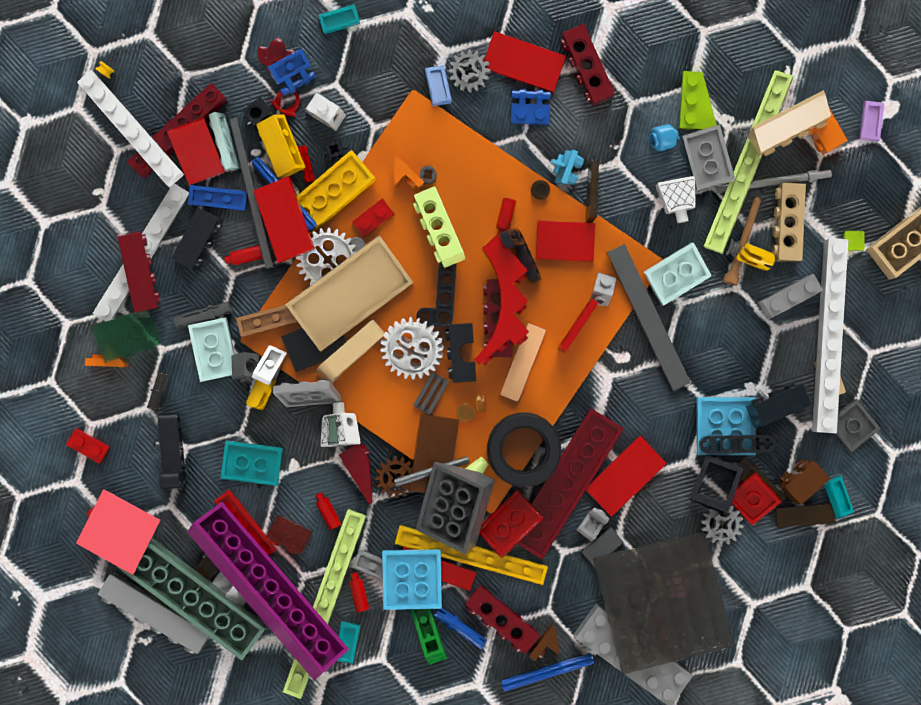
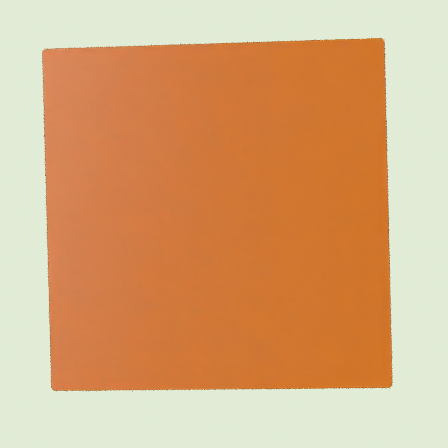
[241,90,663,513]

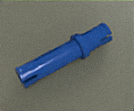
[433,608,487,650]

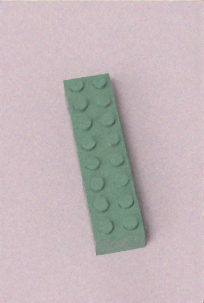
[117,538,267,660]

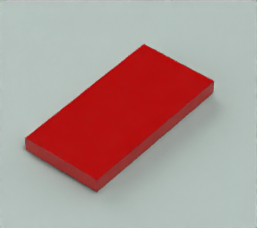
[483,31,566,93]
[253,176,315,263]
[586,435,667,517]

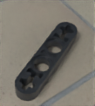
[699,435,776,454]

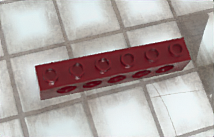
[127,82,228,179]

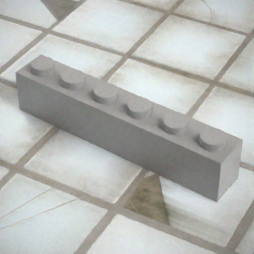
[97,572,209,654]

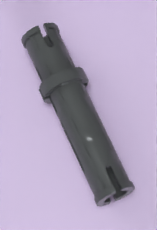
[173,301,233,329]

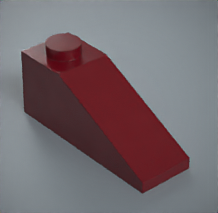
[339,443,374,504]

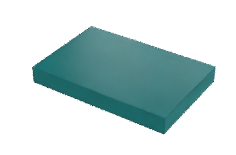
[220,440,283,486]

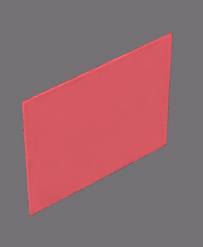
[76,489,160,575]

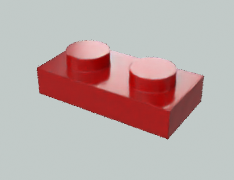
[352,198,394,238]
[66,428,110,464]

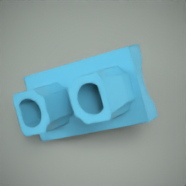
[550,150,584,185]

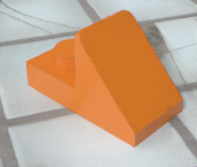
[394,155,425,190]
[85,343,129,367]

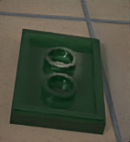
[91,310,161,363]

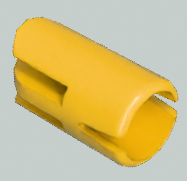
[736,243,775,271]
[246,379,276,410]

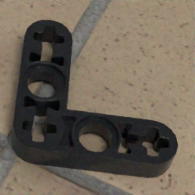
[500,228,541,283]

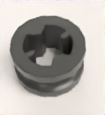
[420,166,437,184]
[725,238,741,257]

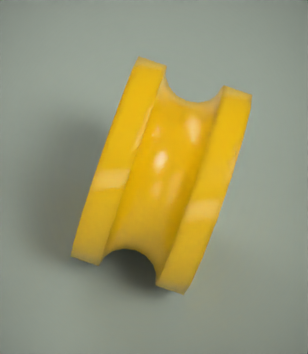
[95,61,115,79]

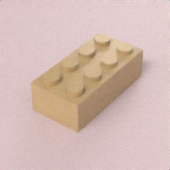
[865,207,921,279]

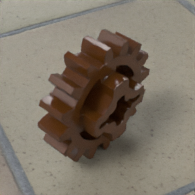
[375,456,412,498]

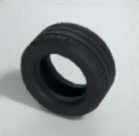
[487,412,562,487]

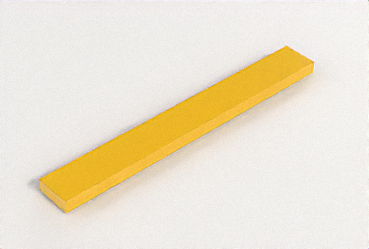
[395,525,548,585]

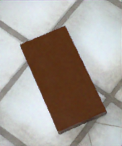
[409,414,459,493]

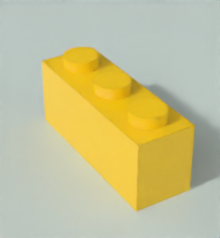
[256,114,306,178]

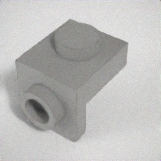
[590,272,617,306]
[577,508,609,541]

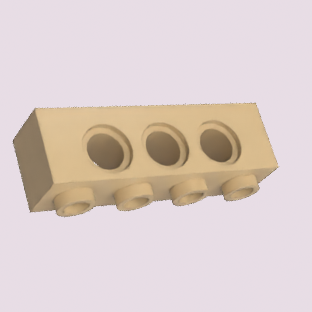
[772,183,806,263]

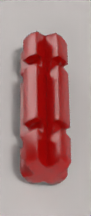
[298,145,315,183]

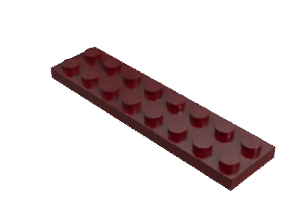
[518,408,624,559]

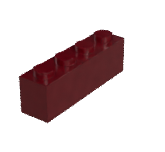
[117,230,160,313]

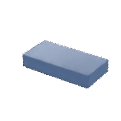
[425,65,452,106]

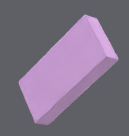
[859,101,884,142]

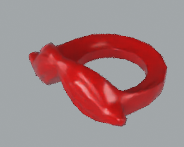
[270,91,300,117]

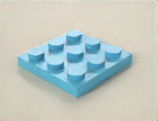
[696,397,756,455]
[382,549,442,610]

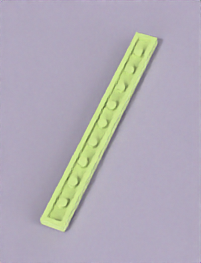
[704,70,793,254]
[283,509,367,699]

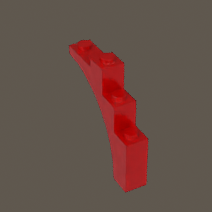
[474,235,529,365]

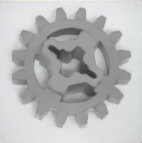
[449,49,491,93]
[700,506,744,545]

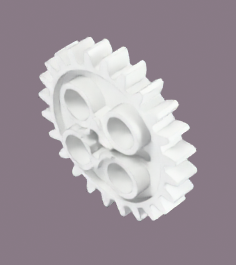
[296,228,356,286]
[380,317,444,380]

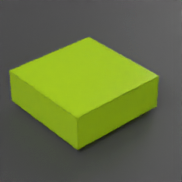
[843,231,865,251]

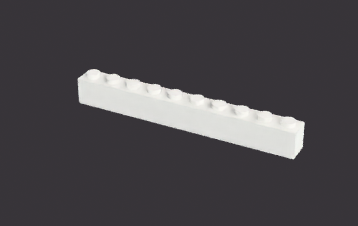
[812,238,848,433]

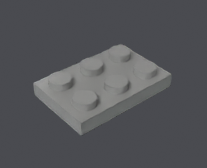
[682,125,736,192]
[273,380,342,407]

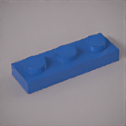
[188,185,248,211]

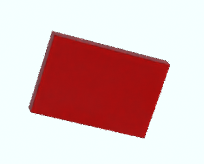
[167,118,225,185]
[536,220,596,262]
[558,299,599,353]
[479,490,544,558]

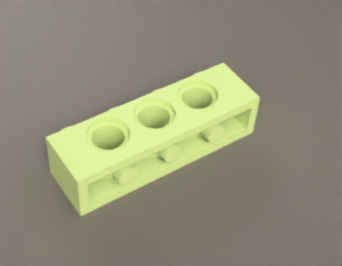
[413,186,466,268]

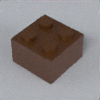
[777,459,830,505]

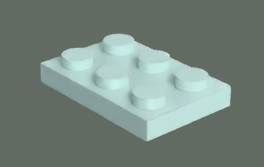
[643,243,711,306]
[188,317,235,382]

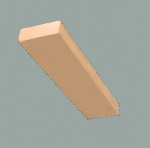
[500,323,546,402]

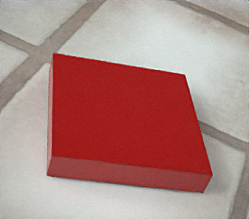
[726,472,782,526]

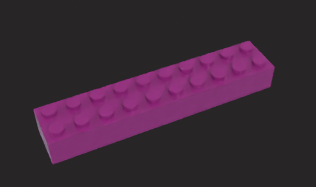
[187,502,349,681]

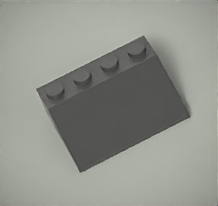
[416,462,495,554]

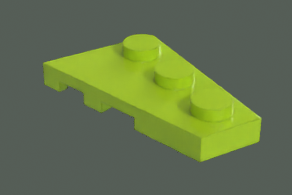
[679,71,717,131]

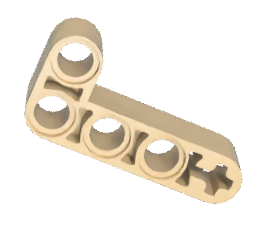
[315,320,385,384]

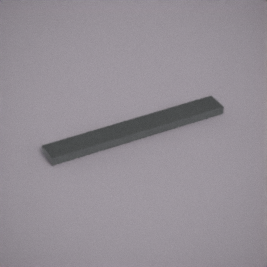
[230,117,275,270]
[607,244,691,391]

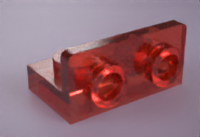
[266,514,313,555]

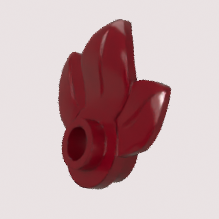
[258,38,295,74]

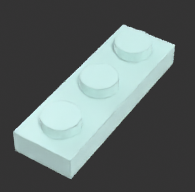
[209,112,241,171]

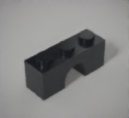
[446,323,476,383]

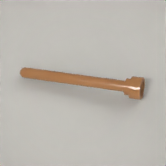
[723,197,761,286]

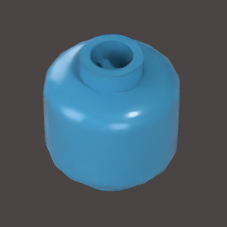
[649,124,679,151]

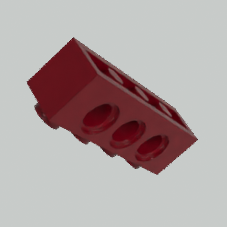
[560,23,615,106]
[483,279,512,358]
[465,584,540,654]

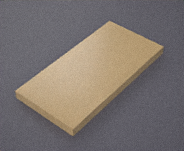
[285,236,414,352]

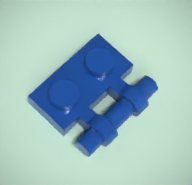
[267,48,316,96]
[511,89,551,125]

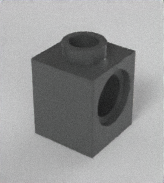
[231,352,259,382]

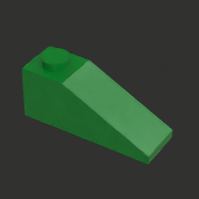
[410,609,448,665]

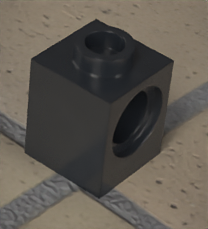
[242,97,273,129]

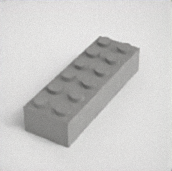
[574,603,693,705]

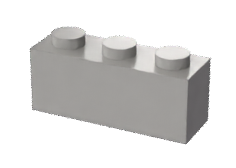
[758,274,823,319]

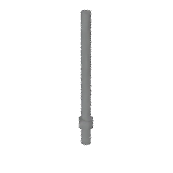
[716,170,832,193]

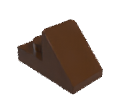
[528,622,559,661]

